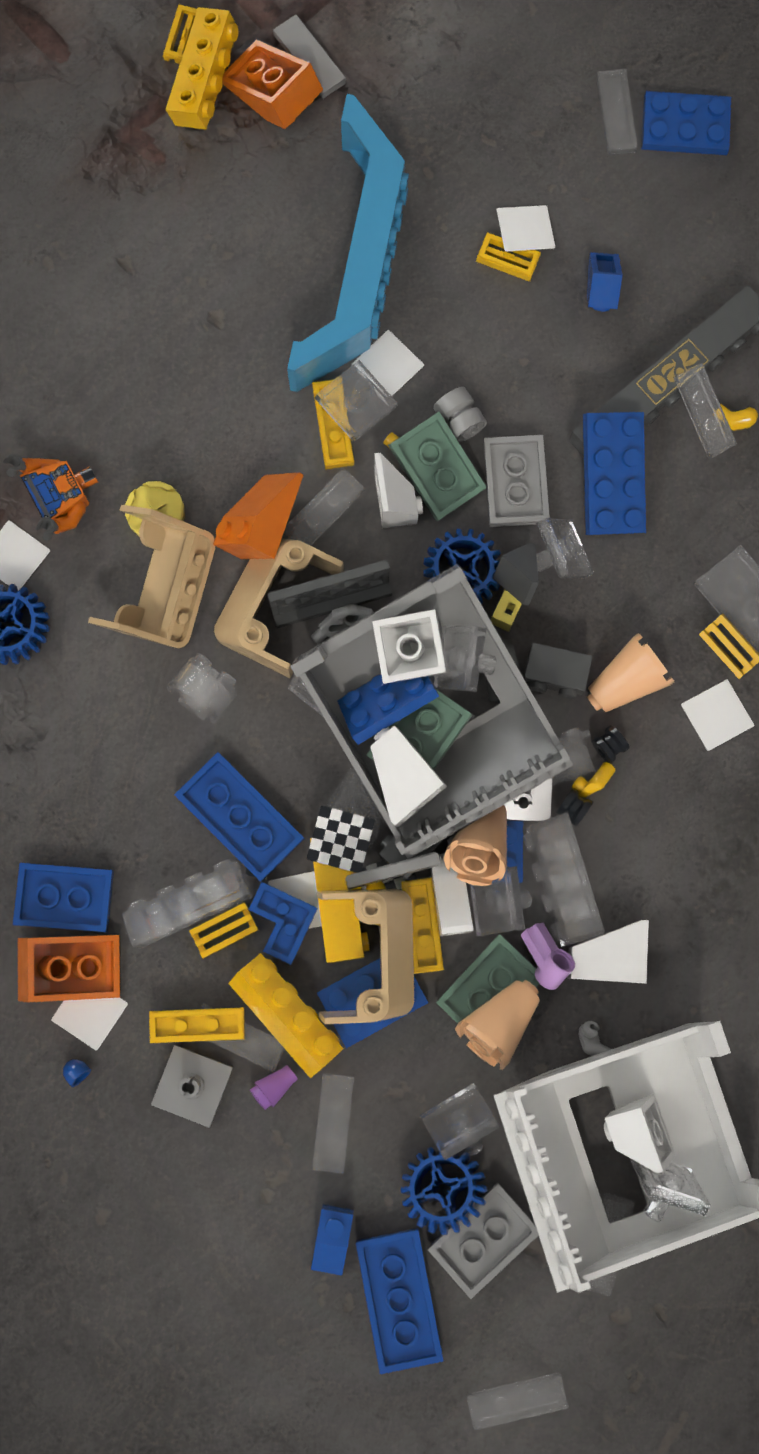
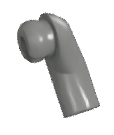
[578,1021,612,1056]

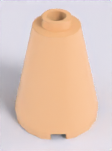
[586,633,674,713]
[443,805,507,886]
[455,980,540,1070]

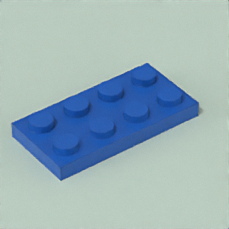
[583,412,646,535]
[174,752,305,882]
[356,1228,443,1374]

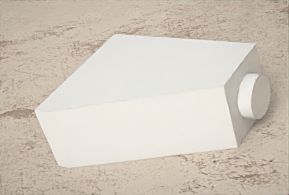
[370,726,447,827]
[430,853,474,936]
[567,920,649,984]

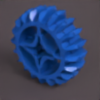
[423,528,501,605]
[0,584,50,665]
[400,1145,487,1235]

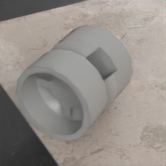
[433,386,487,443]

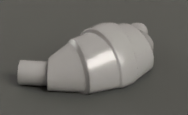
[311,604,374,644]

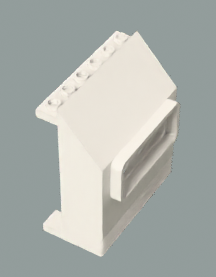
[494,1021,759,1293]

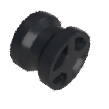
[591,725,630,764]
[556,788,593,827]

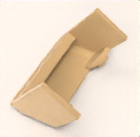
[88,505,215,648]
[214,538,344,678]
[317,889,414,1024]

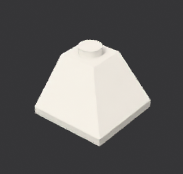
[374,453,423,529]
[372,609,447,684]
[604,1094,675,1173]

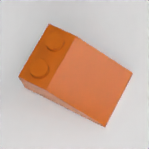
[222,40,323,129]
[213,472,304,559]
[18,935,120,1003]

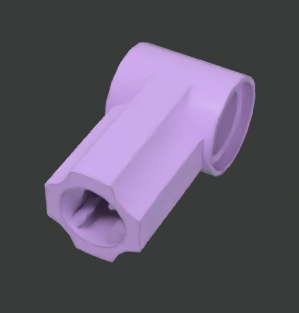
[521,923,575,990]

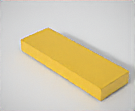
[312,378,354,470]
[401,877,444,974]
[149,1007,245,1043]

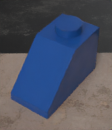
[587,252,623,312]
[311,1204,354,1275]

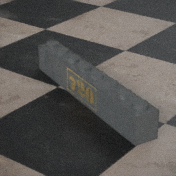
[569,285,759,457]

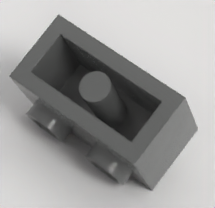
[524,643,592,699]

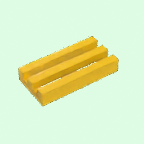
[163,4,197,64]
[476,232,541,282]
[699,614,759,679]
[189,902,259,959]

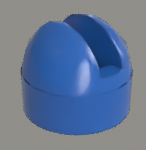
[63,1059,91,1087]

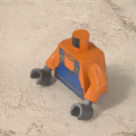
[3,453,98,541]

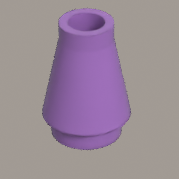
[250,1065,298,1110]

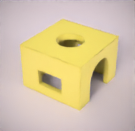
[491,590,522,632]

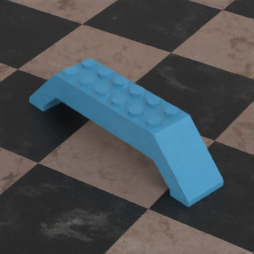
[287,94,409,392]

